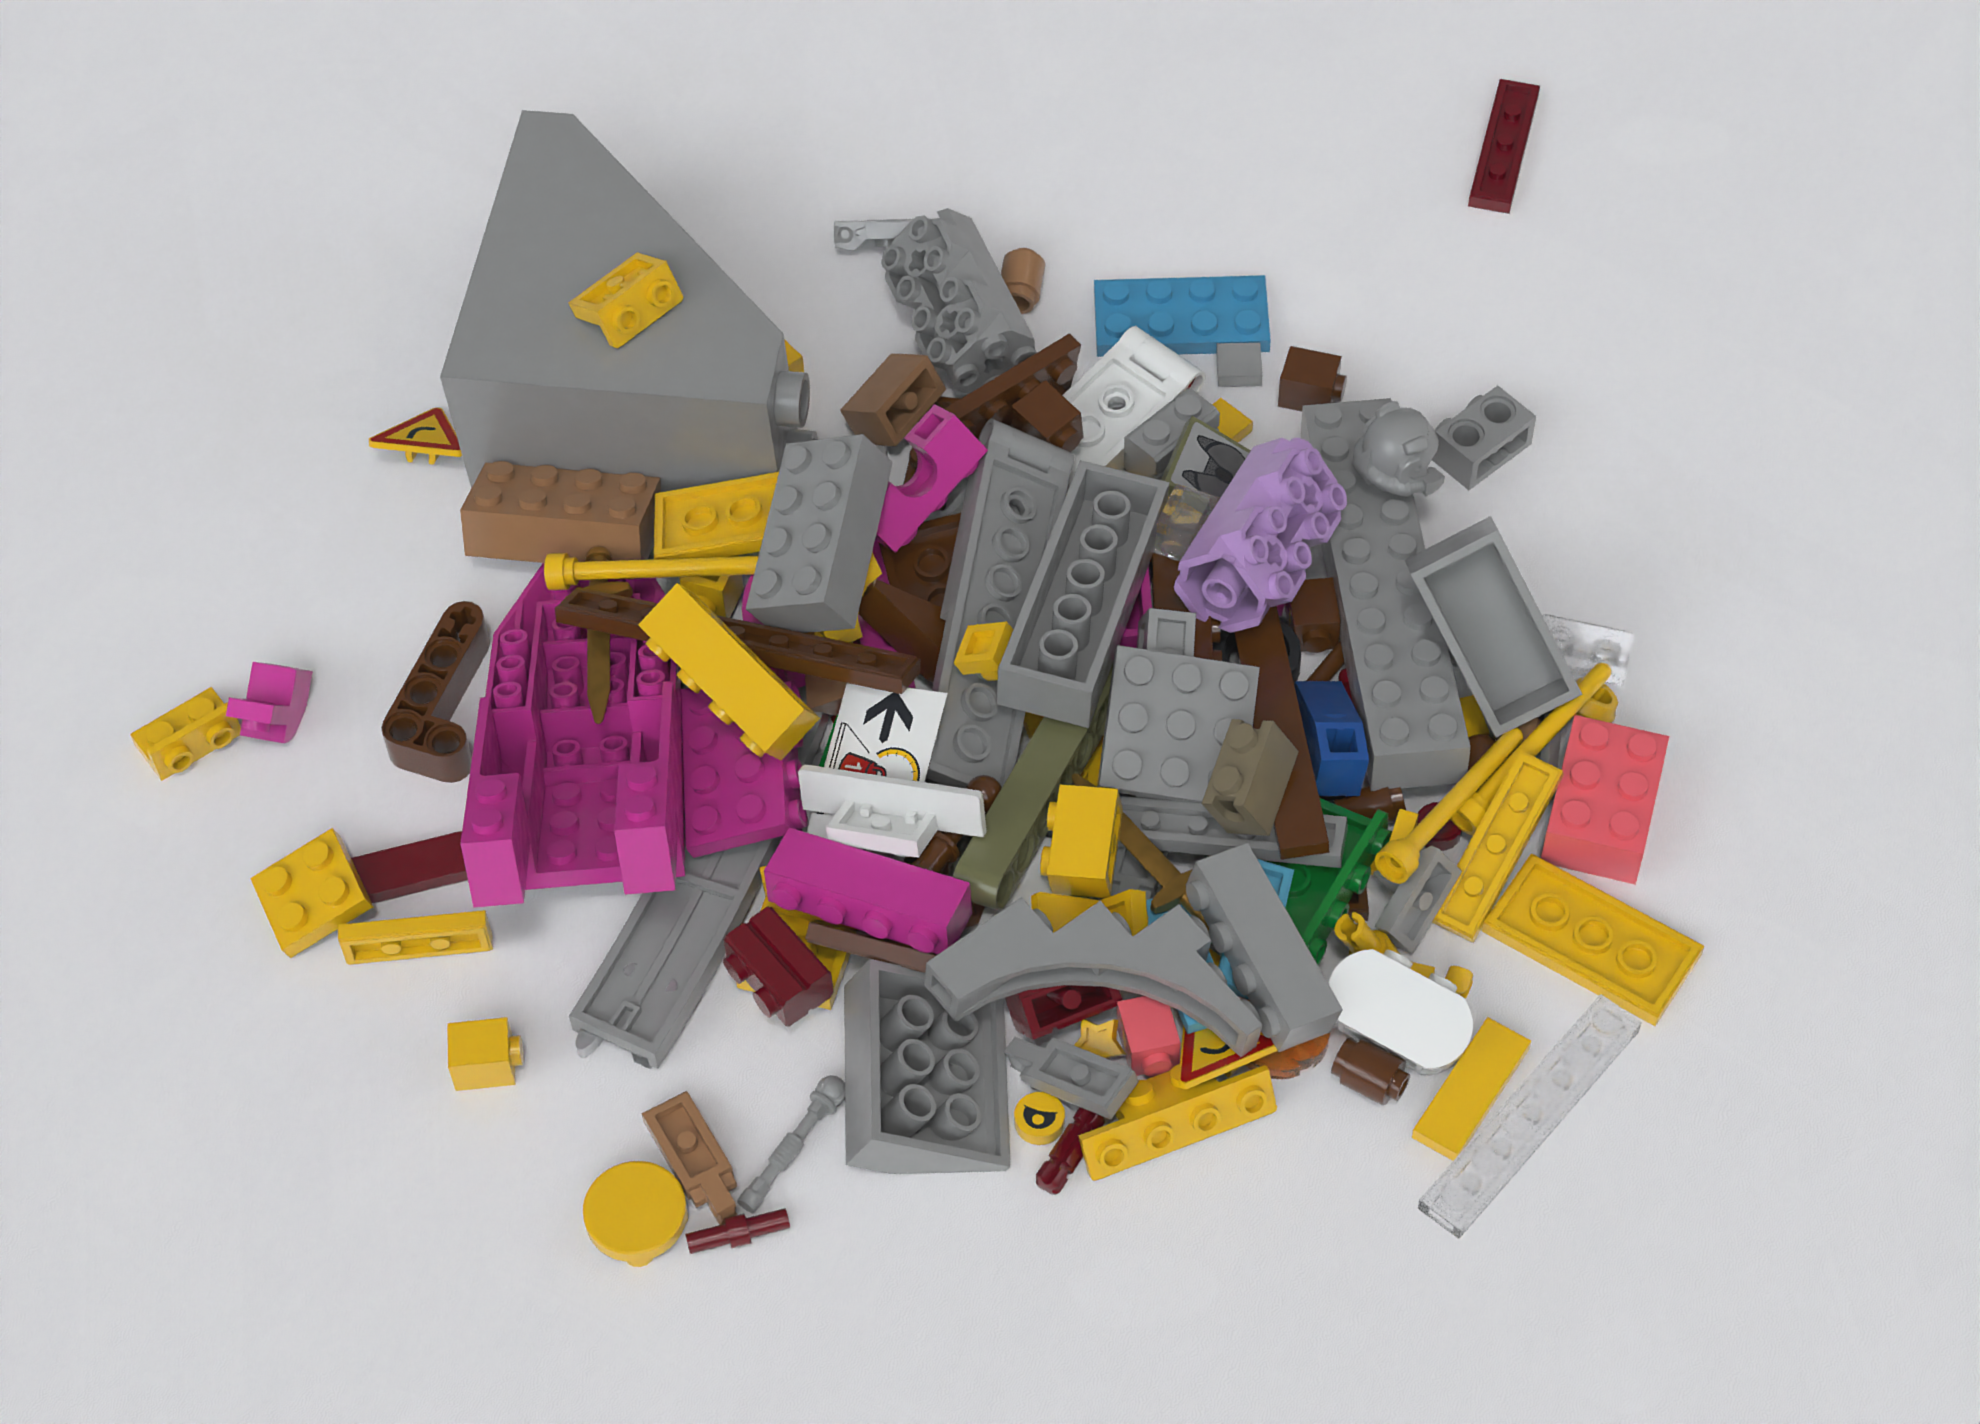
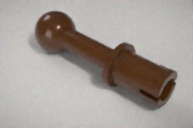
[910,775,1002,873]

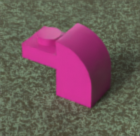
[226,662,313,743]

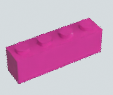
[764,827,972,954]

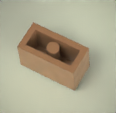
[840,353,946,447]

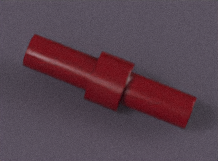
[685,1208,790,1254]

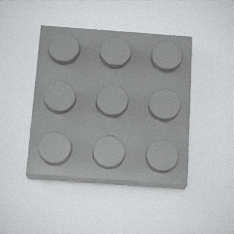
[1097,645,1260,803]

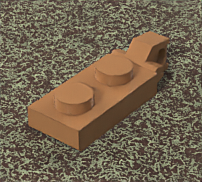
[641,1091,738,1225]

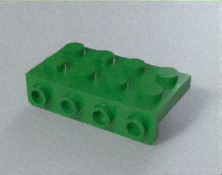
[1211,798,1392,966]

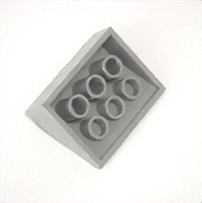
[844,959,1010,1174]

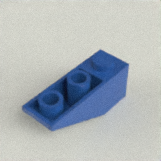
[1294,681,1369,796]

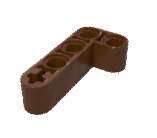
[381,601,490,783]

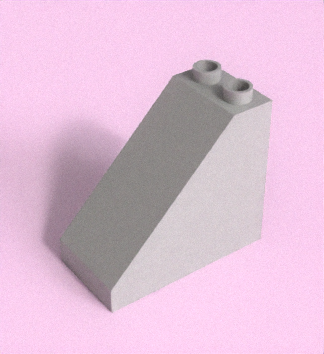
[440,110,818,492]

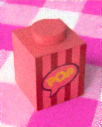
[1117,996,1181,1077]

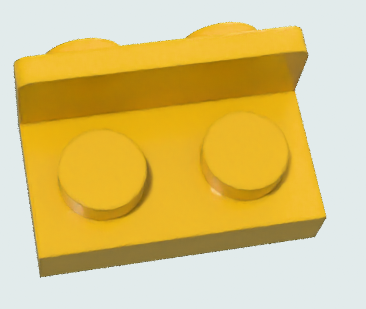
[568,252,683,348]
[130,687,241,781]

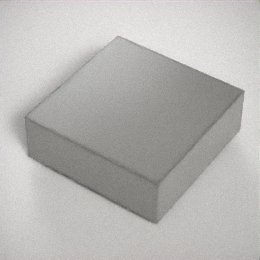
[1216,343,1262,387]

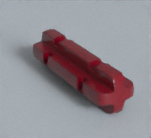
[1036,1107,1105,1195]

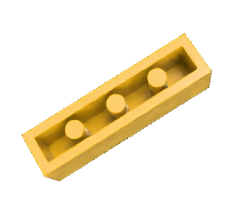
[638,583,820,760]

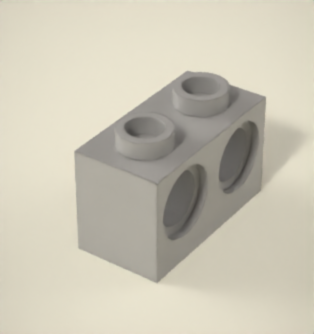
[1432,385,1536,490]

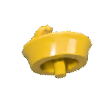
[1575,676,1618,723]

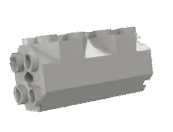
[881,208,1037,394]

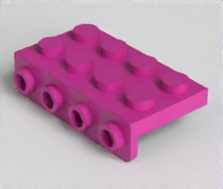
[681,667,808,858]

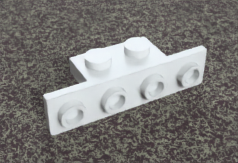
[798,764,987,858]

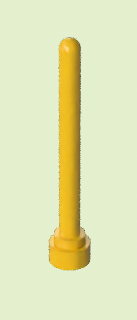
[544,553,758,590]
[1451,662,1611,835]
[1374,727,1523,884]

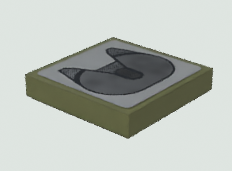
[1161,416,1251,519]

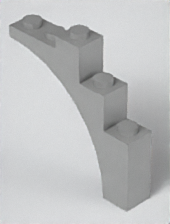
[924,897,1263,1057]

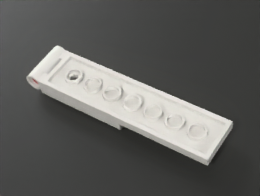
[935,326,1206,519]

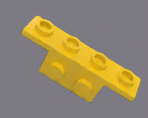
[1078,1064,1277,1181]

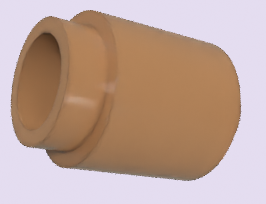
[1001,248,1046,314]

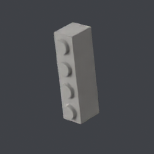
[1186,843,1343,1052]

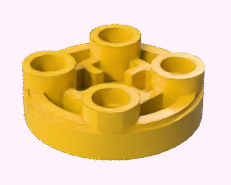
[583,1161,689,1267]

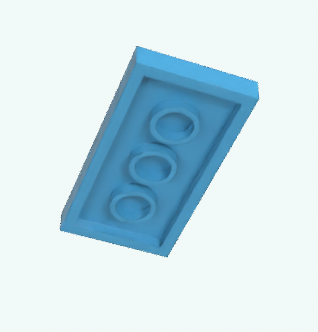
[1094,275,1271,357]

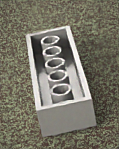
[997,460,1169,728]

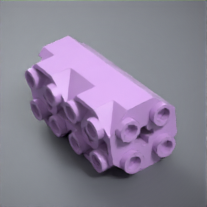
[1174,438,1347,633]

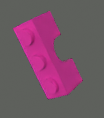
[875,404,988,553]

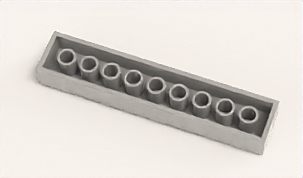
[1301,398,1471,791]

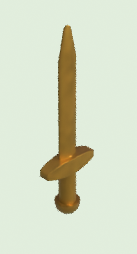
[565,546,633,724]
[1071,773,1209,932]

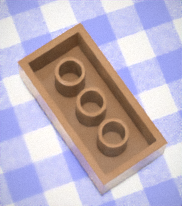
[460,461,661,563]

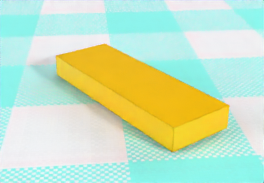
[338,910,493,965]
[1412,1017,1531,1162]

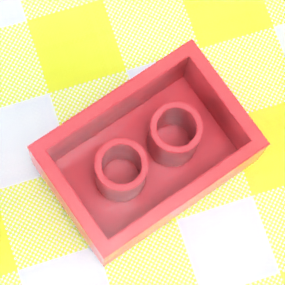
[1541,715,1670,885]

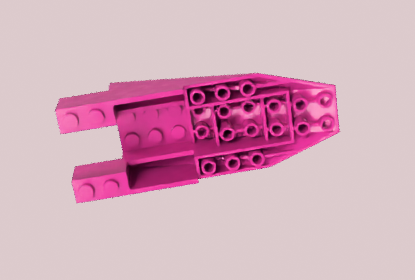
[461,563,685,908]

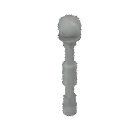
[737,1075,845,1213]

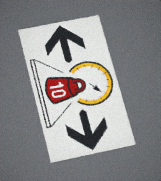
[806,683,948,862]

